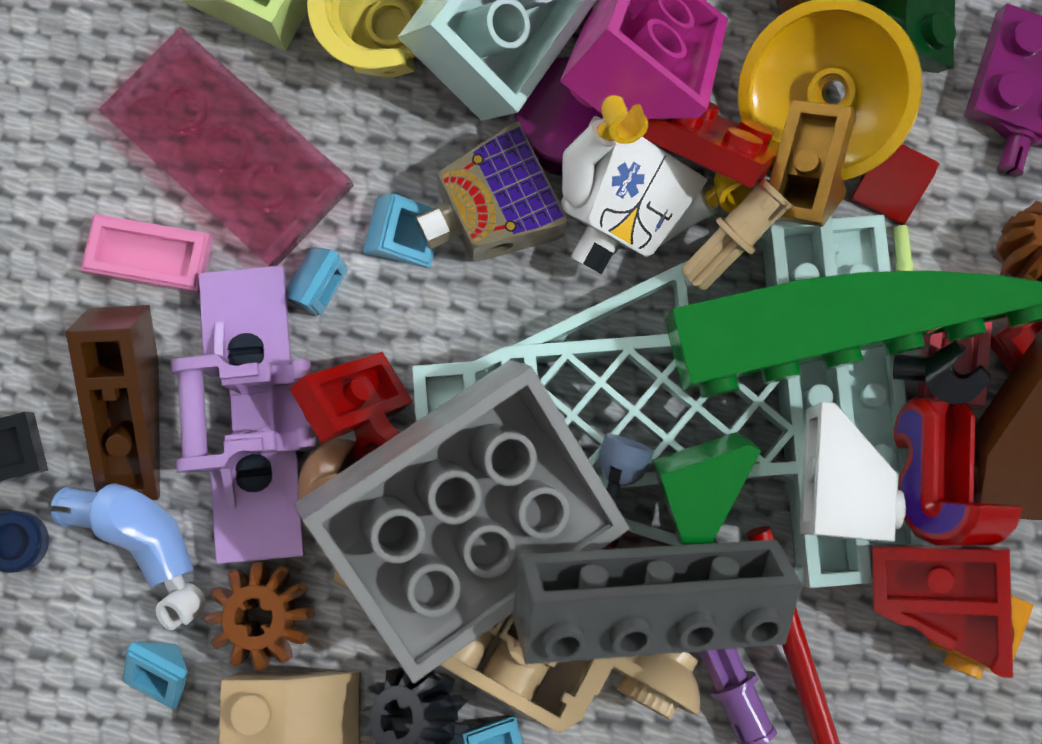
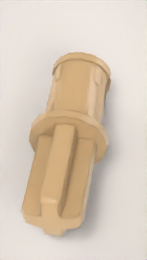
[682,178,793,291]

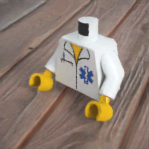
[560,95,753,274]

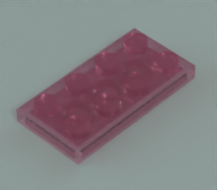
[98,27,354,267]

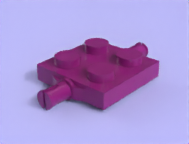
[964,3,1042,177]

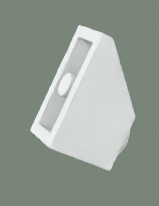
[799,402,905,541]

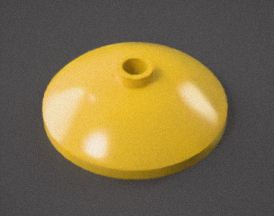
[738,0,923,181]

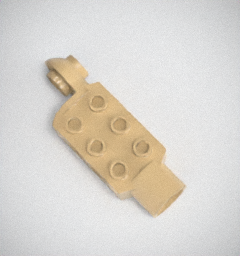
[333,570,700,734]

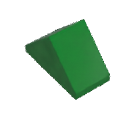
[652,432,761,545]

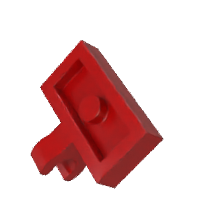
[289,352,413,461]

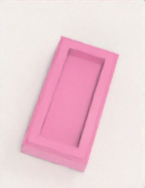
[80,214,213,294]

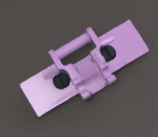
[170,266,317,564]

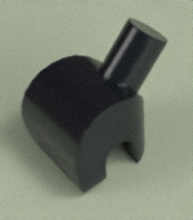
[893,340,991,404]

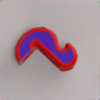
[893,398,1022,546]

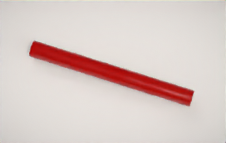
[746,526,840,744]

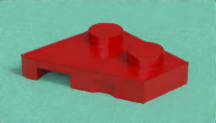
[872,544,1013,678]

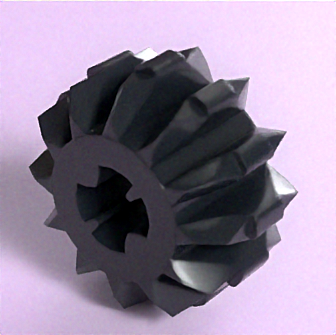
[359,667,470,744]

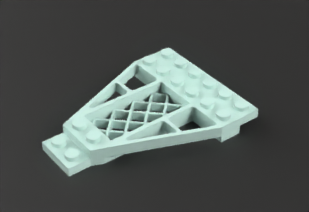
[412,215,924,588]

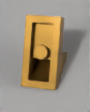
[769,100,856,227]

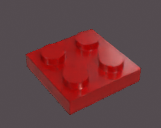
[642,101,780,188]

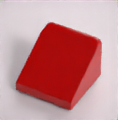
[850,144,939,225]

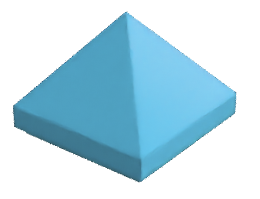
[123,642,188,709]

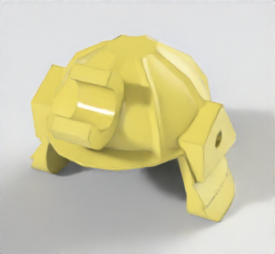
[307,0,425,78]

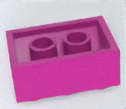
[560,0,728,119]

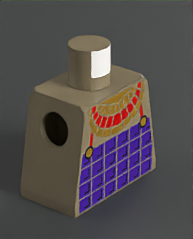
[415,121,568,262]

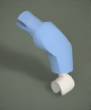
[51,483,206,630]

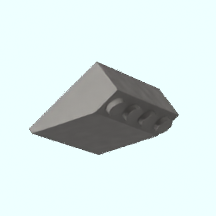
[294,360,630,684]

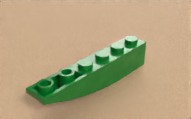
[665,270,1042,398]

